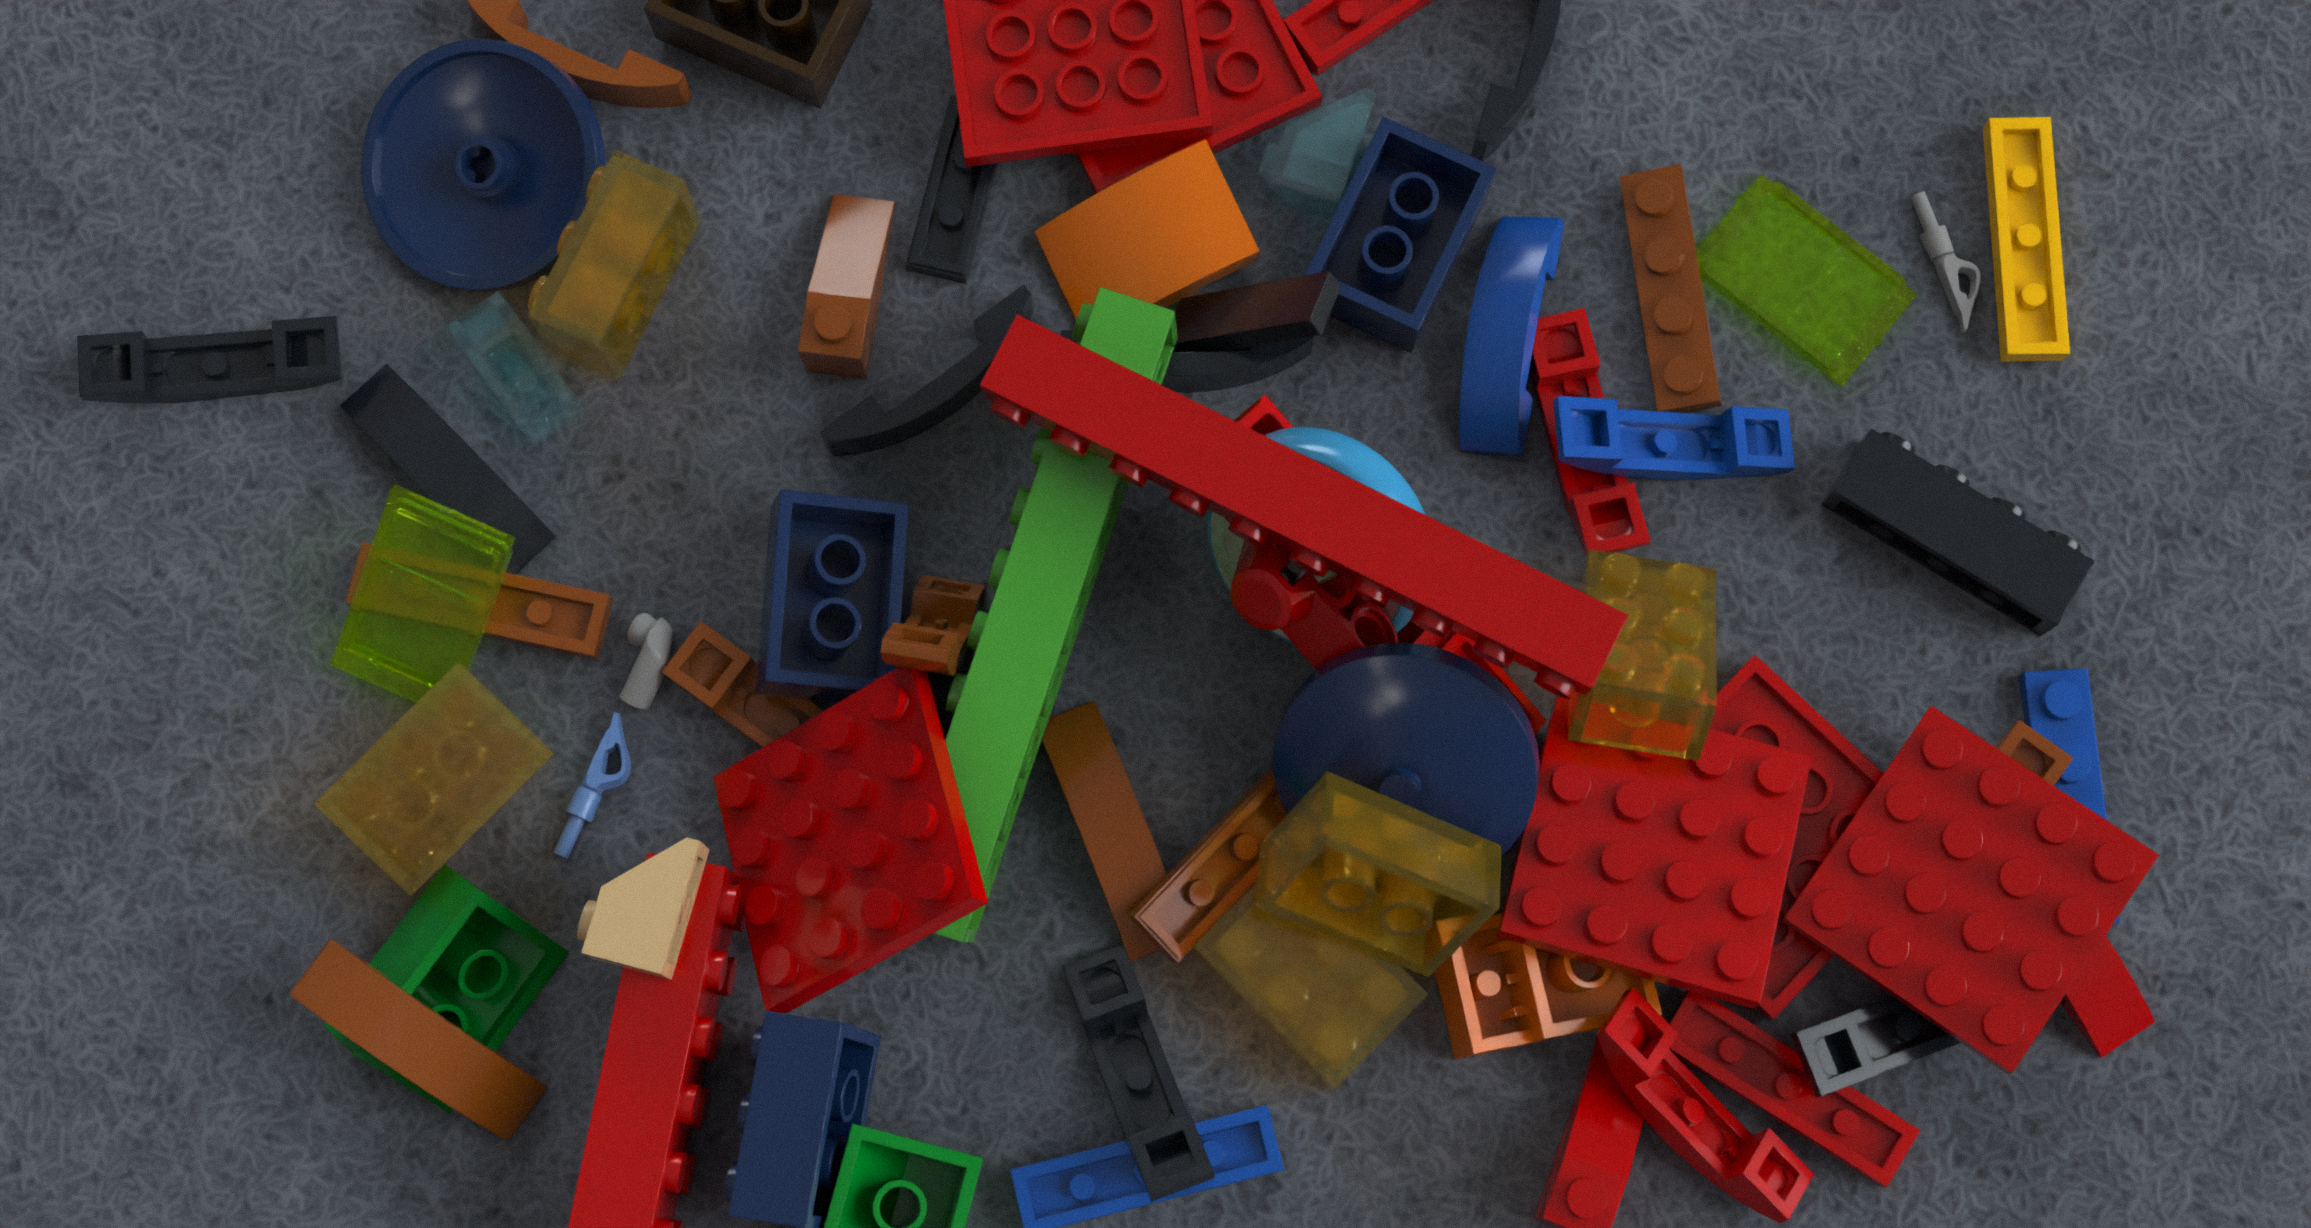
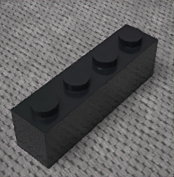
[1821,428,2095,636]

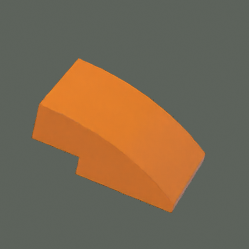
[1034,139,1260,321]
[1426,913,1662,1060]

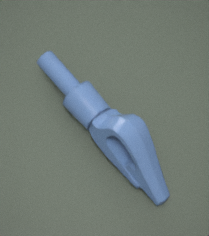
[553,711,631,859]

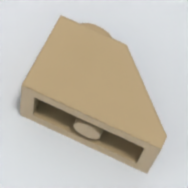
[577,837,710,980]

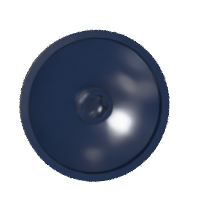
[361,39,606,292]
[1273,643,1540,886]

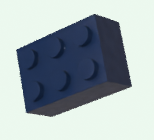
[1305,116,1497,353]
[756,489,909,702]
[725,1011,881,1228]

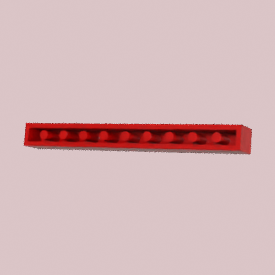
[980,314,1629,699]

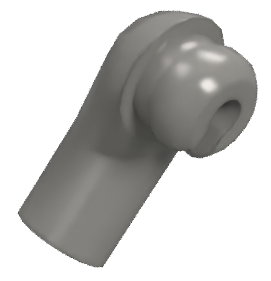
[619,613,673,710]

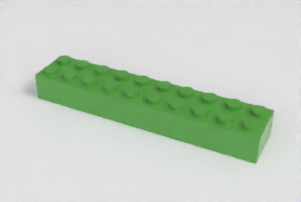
[935,287,1178,942]

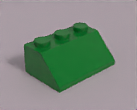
[323,863,569,1113]
[823,1123,983,1228]

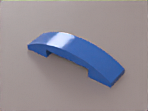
[1459,216,1564,457]
[1553,396,1795,480]

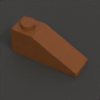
[798,194,895,379]

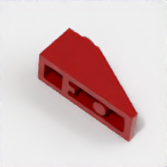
[1533,1036,1644,1228]

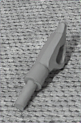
[1910,191,1981,333]

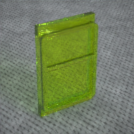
[1697,174,1917,387]
[330,484,516,717]

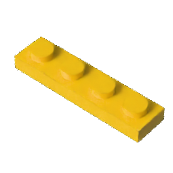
[1983,117,2070,362]

